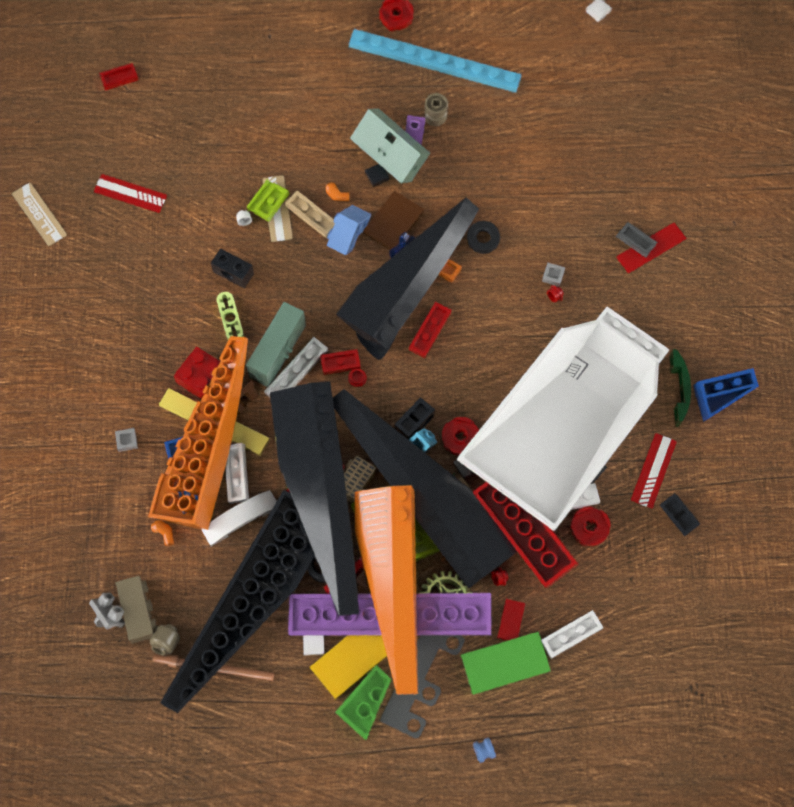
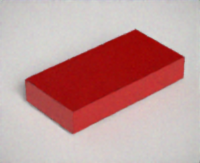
[99,63,139,91]
[497,599,526,641]

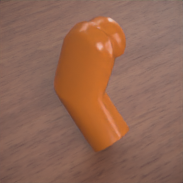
[325,182,350,201]

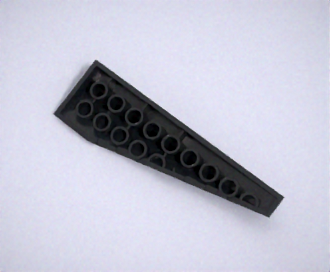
[336,197,479,350]

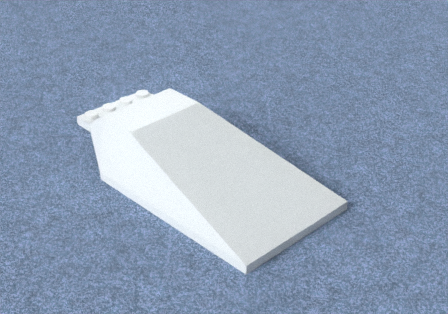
[457,307,669,531]

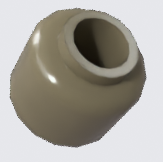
[150,624,180,656]

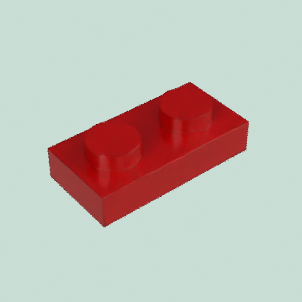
[320,349,361,375]

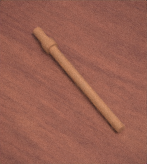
[153,654,275,681]

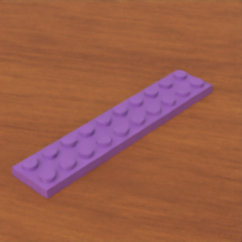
[288,593,492,636]

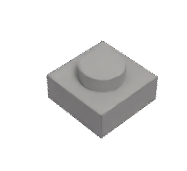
[542,263,565,287]
[115,428,138,452]

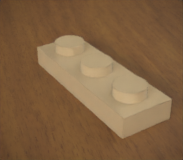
[285,191,335,238]

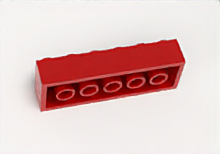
[473,482,579,588]

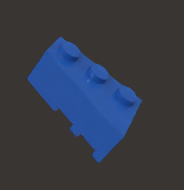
[693,368,759,422]

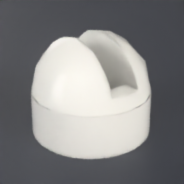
[236,210,252,226]

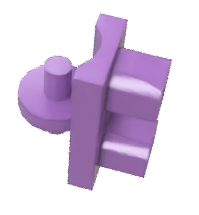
[405,115,426,145]

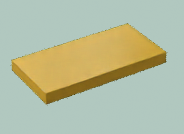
[310,636,387,700]

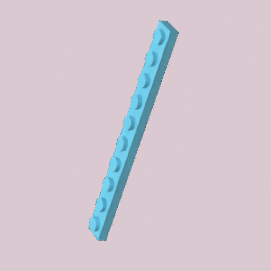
[349,29,521,93]

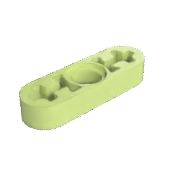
[217,292,244,340]

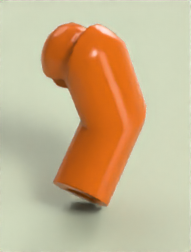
[151,520,174,546]

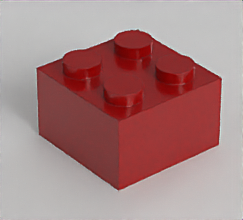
[173,346,220,400]

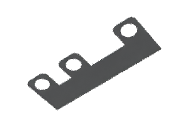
[380,635,465,738]

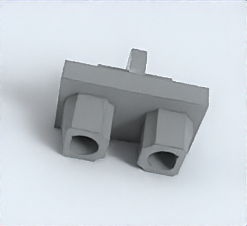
[89,592,125,629]

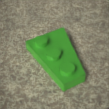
[335,665,391,740]

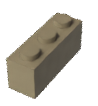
[115,576,157,644]

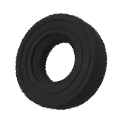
[467,221,500,254]

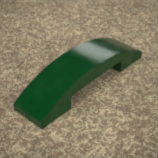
[669,349,691,427]

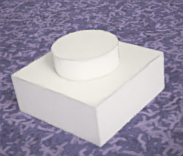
[586,0,611,22]

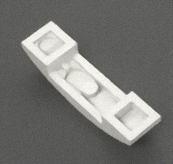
[201,490,277,546]

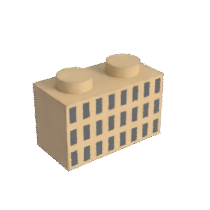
[344,456,376,503]

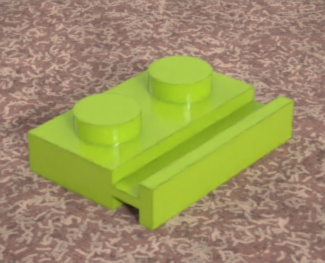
[247,179,290,222]

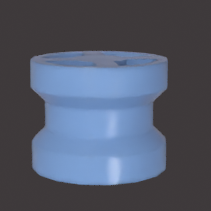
[473,737,496,763]

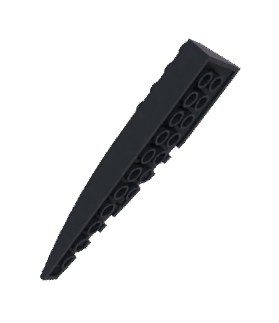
[270,382,359,616]
[333,389,518,589]
[160,490,315,713]

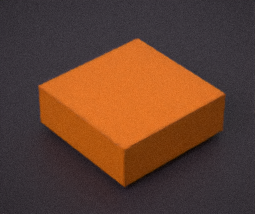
[438,259,462,283]

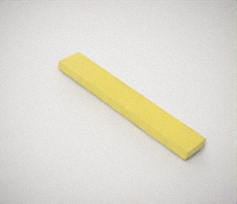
[159,388,270,456]

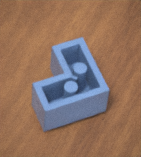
[327,205,372,255]

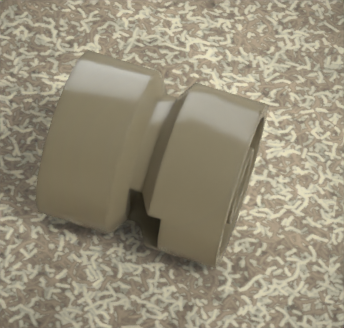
[424,93,448,126]

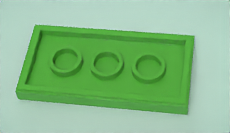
[461,632,551,695]

